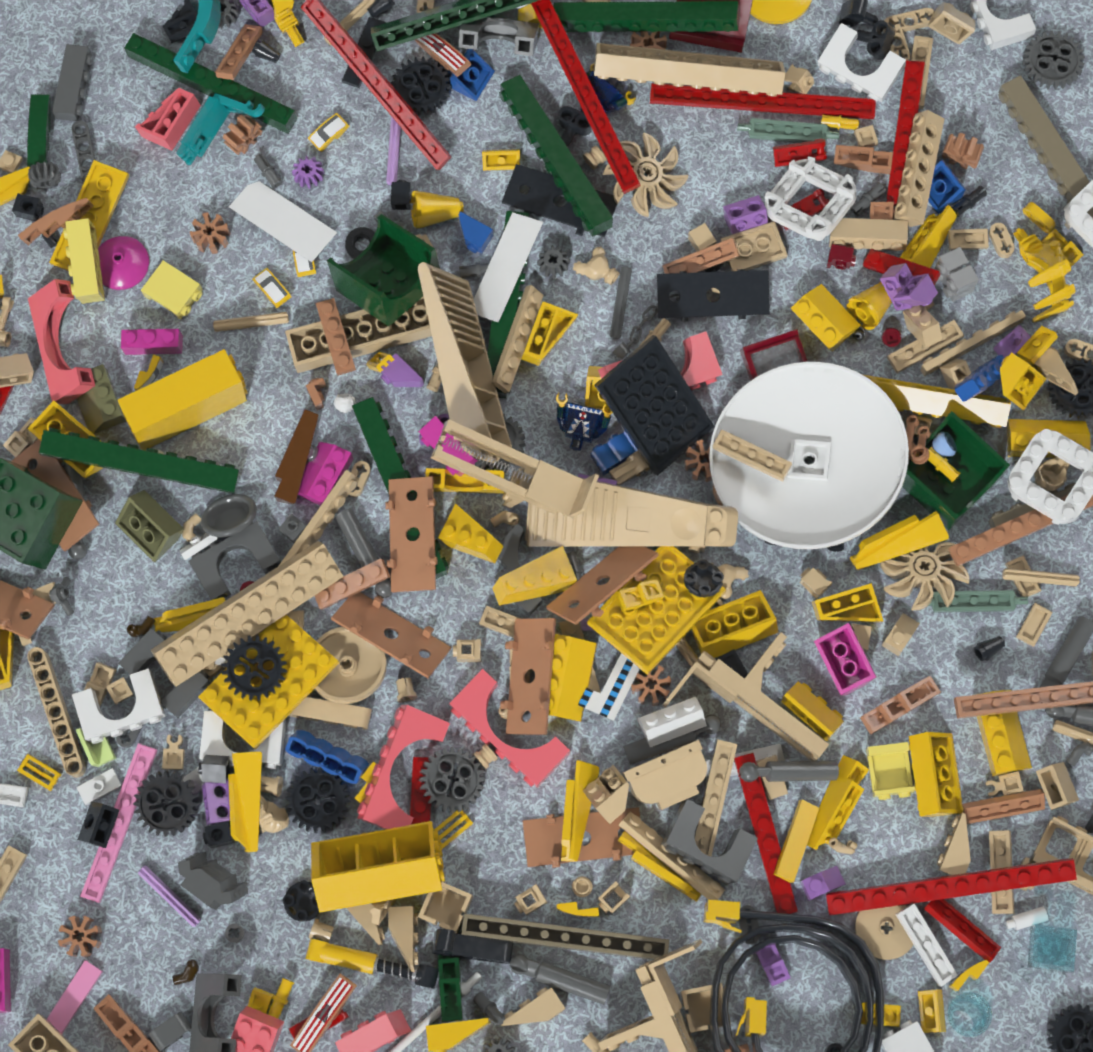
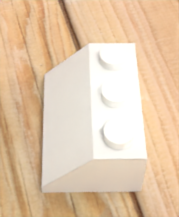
[637,697,707,747]

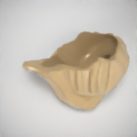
[1034,456,1070,491]
[259,794,289,833]

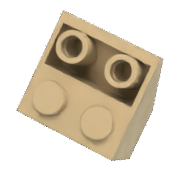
[583,765,629,824]

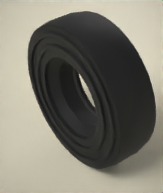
[345,227,375,259]

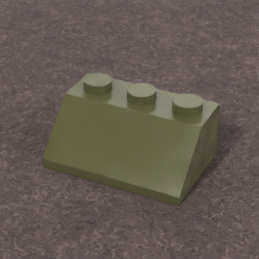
[77,364,126,434]
[115,490,184,563]

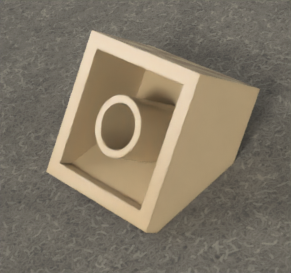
[928,2,975,44]

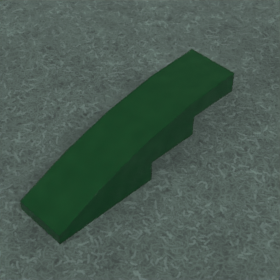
[27,94,51,168]
[438,955,463,1022]

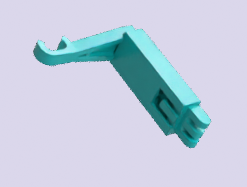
[176,93,265,165]

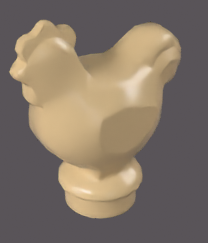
[573,247,620,285]
[711,563,749,599]

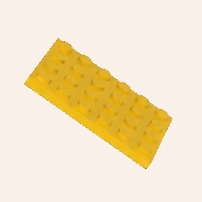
[587,546,726,675]
[198,615,339,750]

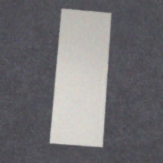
[229,181,337,262]
[474,212,543,322]

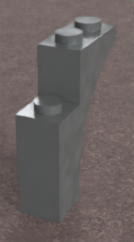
[494,524,543,617]

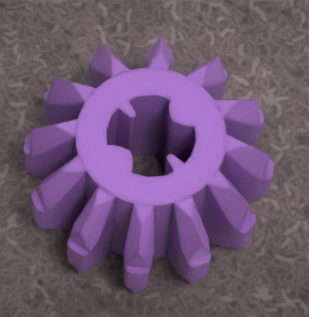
[292,155,324,189]

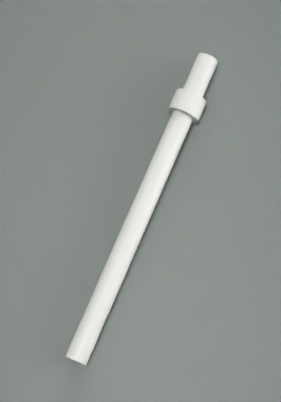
[389,972,482,1052]

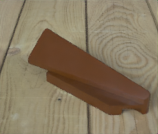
[274,409,319,504]

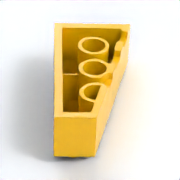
[492,546,577,606]

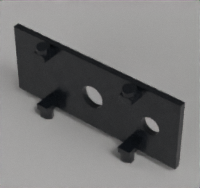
[502,164,617,237]
[657,269,770,322]

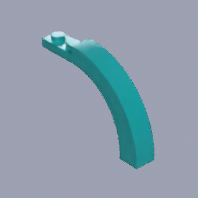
[173,0,221,73]

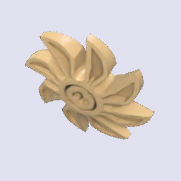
[603,133,688,217]
[880,542,969,610]

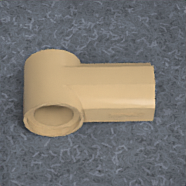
[609,451,650,486]

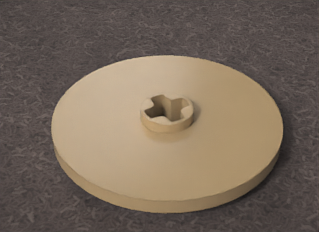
[855,905,913,960]

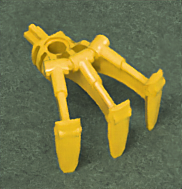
[271,0,305,48]
[1013,228,1076,323]

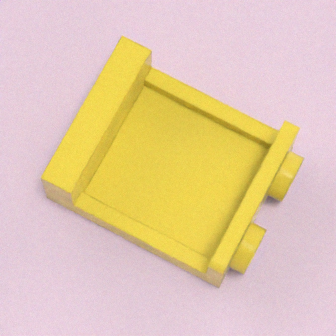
[141,260,203,320]
[866,742,916,800]

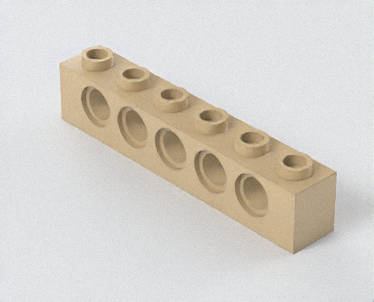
[894,110,944,227]

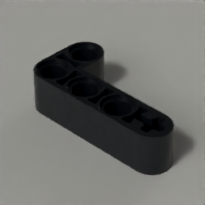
[432,929,513,964]

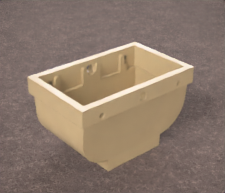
[621,740,707,810]

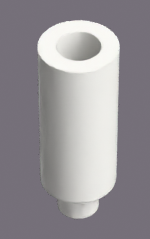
[1005,906,1048,930]

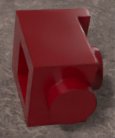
[826,244,856,270]

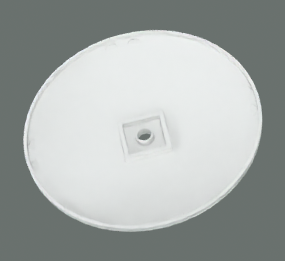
[709,362,909,549]

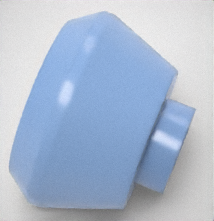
[931,431,957,457]

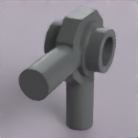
[49,577,74,616]

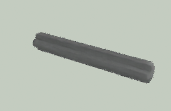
[610,266,632,339]

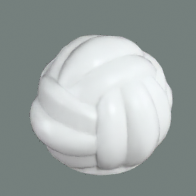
[334,394,356,413]

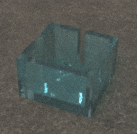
[1027,924,1077,973]

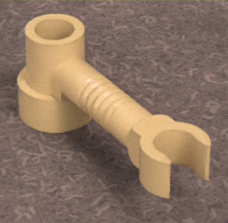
[0,297,14,347]

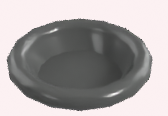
[201,494,257,538]

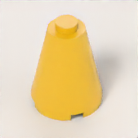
[411,191,464,229]
[846,282,892,330]

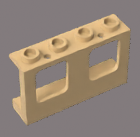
[1030,816,1093,895]

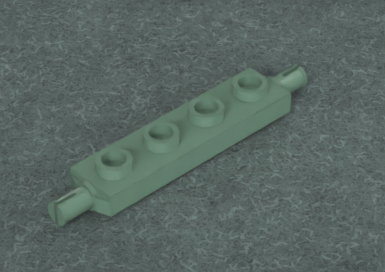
[737,118,839,143]
[928,590,1028,613]

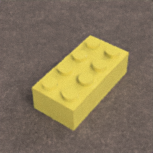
[63,218,105,304]

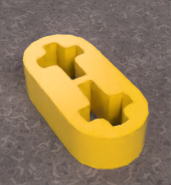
[1022,202,1056,234]

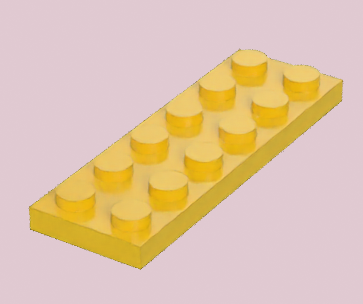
[49,160,130,271]

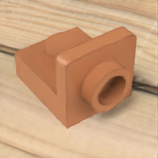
[870,202,895,220]
[305,378,326,411]

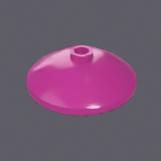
[98,236,149,290]

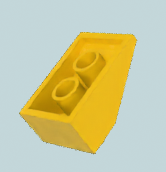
[426,1018,491,1052]

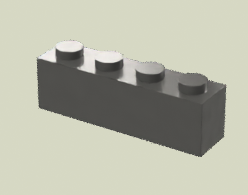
[52,44,94,121]

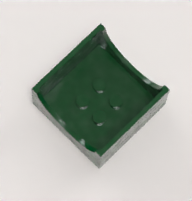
[327,214,440,326]
[902,411,1010,531]
[0,458,83,570]

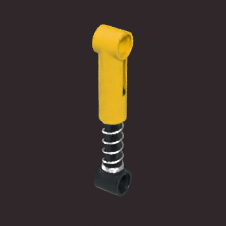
[305,938,439,989]

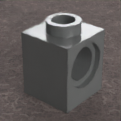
[279,514,306,543]

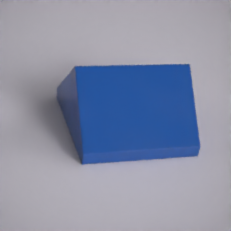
[450,49,495,101]
[928,160,966,214]

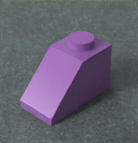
[894,274,938,306]
[380,353,424,387]
[800,866,846,901]

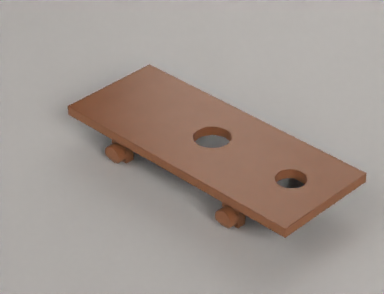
[11,439,100,551]
[385,476,438,593]
[546,546,659,625]
[0,580,55,640]
[331,592,452,678]
[500,618,556,735]
[523,807,641,868]

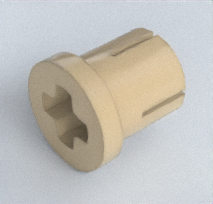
[396,678,417,703]
[260,776,284,797]
[309,918,334,943]

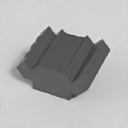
[178,852,248,911]

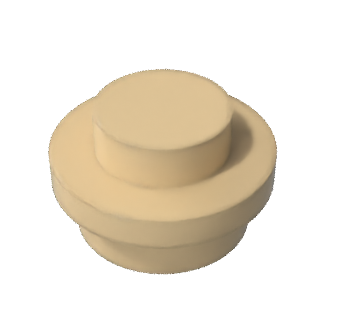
[572,876,593,897]

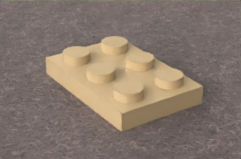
[720,221,787,271]

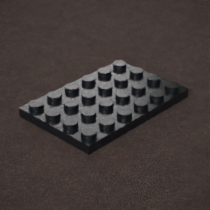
[594,335,715,476]

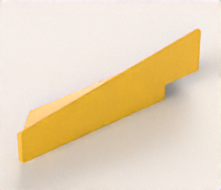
[0,167,30,206]
[899,205,957,268]
[850,511,949,570]
[153,597,226,632]
[228,752,262,852]
[807,755,869,850]
[561,760,599,862]
[618,830,701,902]

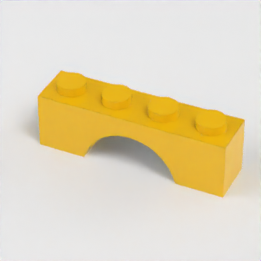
[425,468,505,494]

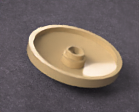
[315,627,387,704]

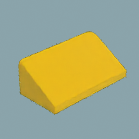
[482,149,520,171]
[918,989,946,1033]

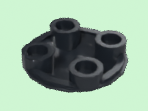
[684,559,724,598]
[283,880,319,922]

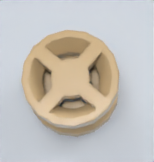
[583,146,606,170]
[473,744,498,769]

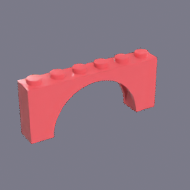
[28,279,95,404]
[598,331,723,391]
[449,669,570,788]
[357,705,450,830]

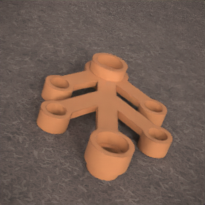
[906,415,931,464]

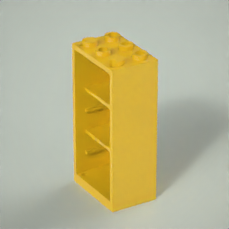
[117,349,248,450]
[311,821,445,913]

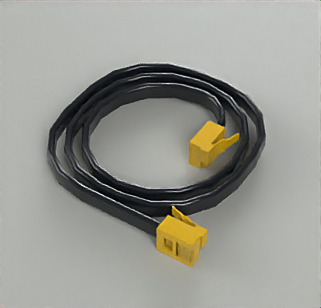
[703,899,884,1052]

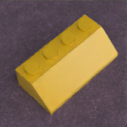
[28,400,102,479]
[1007,419,1091,458]
[691,590,779,658]
[549,634,597,722]
[976,690,1032,777]
[908,732,963,817]

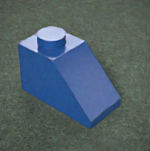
[458,211,494,254]

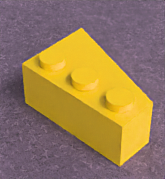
[438,503,504,563]

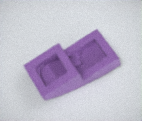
[756,945,791,987]

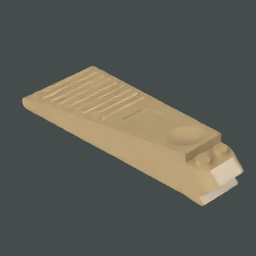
[418,262,512,463]
[525,477,738,547]

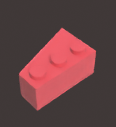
[135,88,201,151]
[335,1009,411,1052]

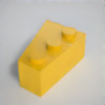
[521,301,578,366]
[811,583,884,622]
[0,628,14,690]

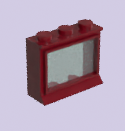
[740,329,808,381]

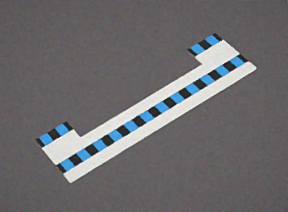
[578,653,640,721]

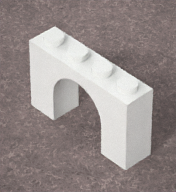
[970,0,1036,50]
[817,23,906,102]
[72,668,166,744]
[199,711,286,769]

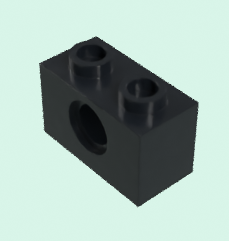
[77,801,119,848]

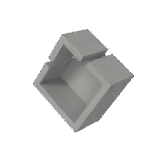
[935,247,979,302]

